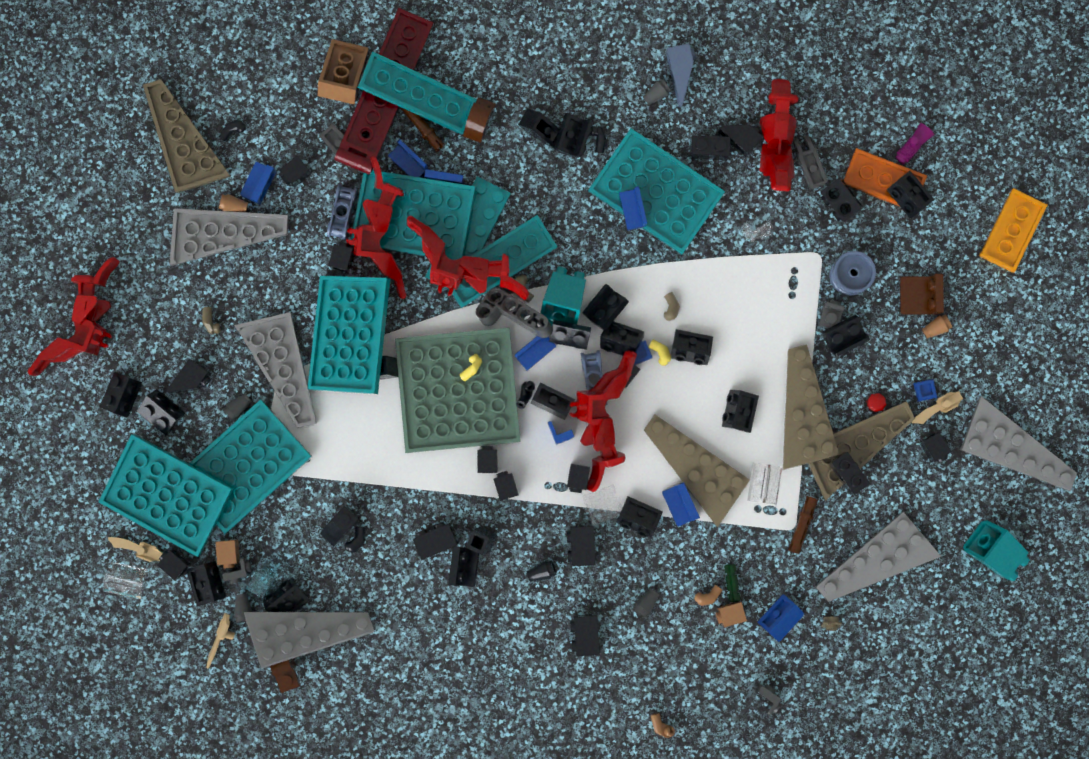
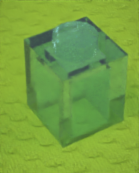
[246,567,277,598]

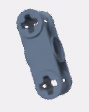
[327,184,358,241]
[580,350,608,406]

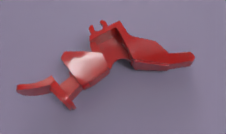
[759,79,799,191]
[346,156,406,299]
[407,216,529,300]
[27,257,120,376]
[569,351,637,492]

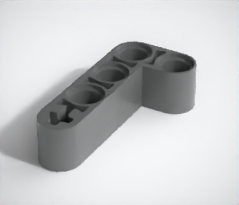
[476,288,553,338]

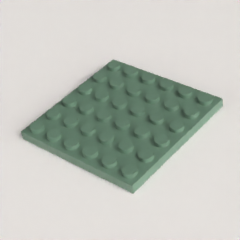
[395,327,521,453]

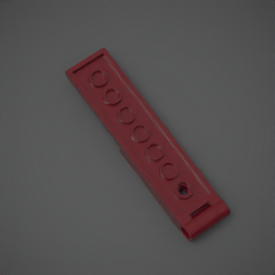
[334,8,434,175]

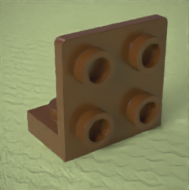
[900,274,944,315]

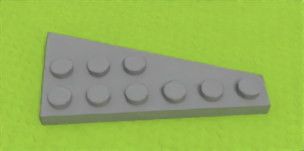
[170,208,289,266]
[234,312,317,428]
[960,396,1077,491]
[815,512,941,602]
[244,612,374,669]

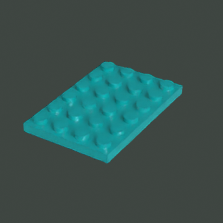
[588,128,725,255]
[351,170,476,260]
[307,276,390,394]
[189,399,312,534]
[99,434,234,557]

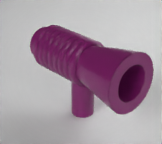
[895,123,935,165]

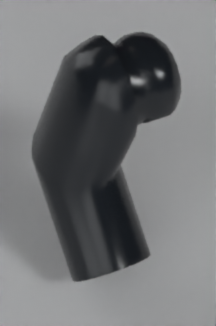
[218,120,246,142]
[590,126,606,153]
[516,381,535,409]
[345,527,365,553]

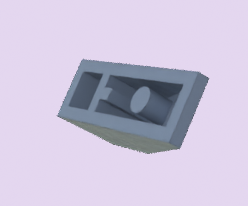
[666,43,696,107]

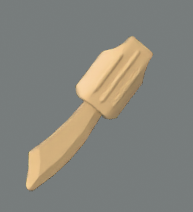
[911,391,963,424]
[108,537,163,562]
[207,613,235,669]

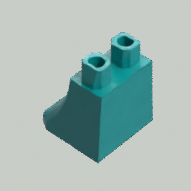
[540,266,586,325]
[963,520,1030,581]

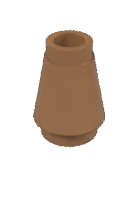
[219,193,248,212]
[922,314,952,339]

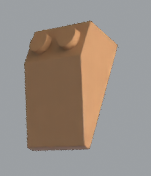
[318,39,369,105]

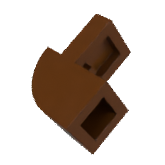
[463,97,496,143]
[270,658,301,693]

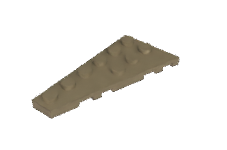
[143,79,231,193]
[782,345,839,470]
[808,401,915,501]
[644,414,750,527]

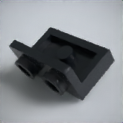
[554,113,593,157]
[549,320,591,350]
[100,372,142,418]
[137,389,185,436]

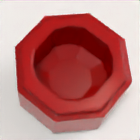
[866,393,886,412]

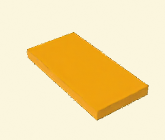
[979,188,1047,273]

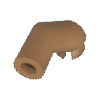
[694,585,723,606]
[650,713,675,738]

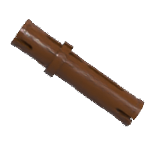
[400,108,445,152]
[788,496,818,554]

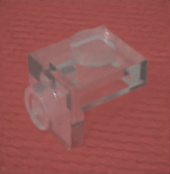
[742,221,773,242]

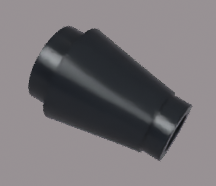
[527,560,557,582]

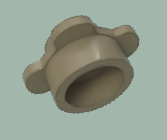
[821,616,842,631]

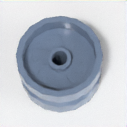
[829,251,876,296]

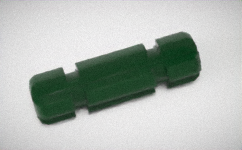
[724,564,740,602]

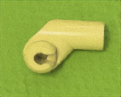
[648,339,671,366]
[459,354,482,382]

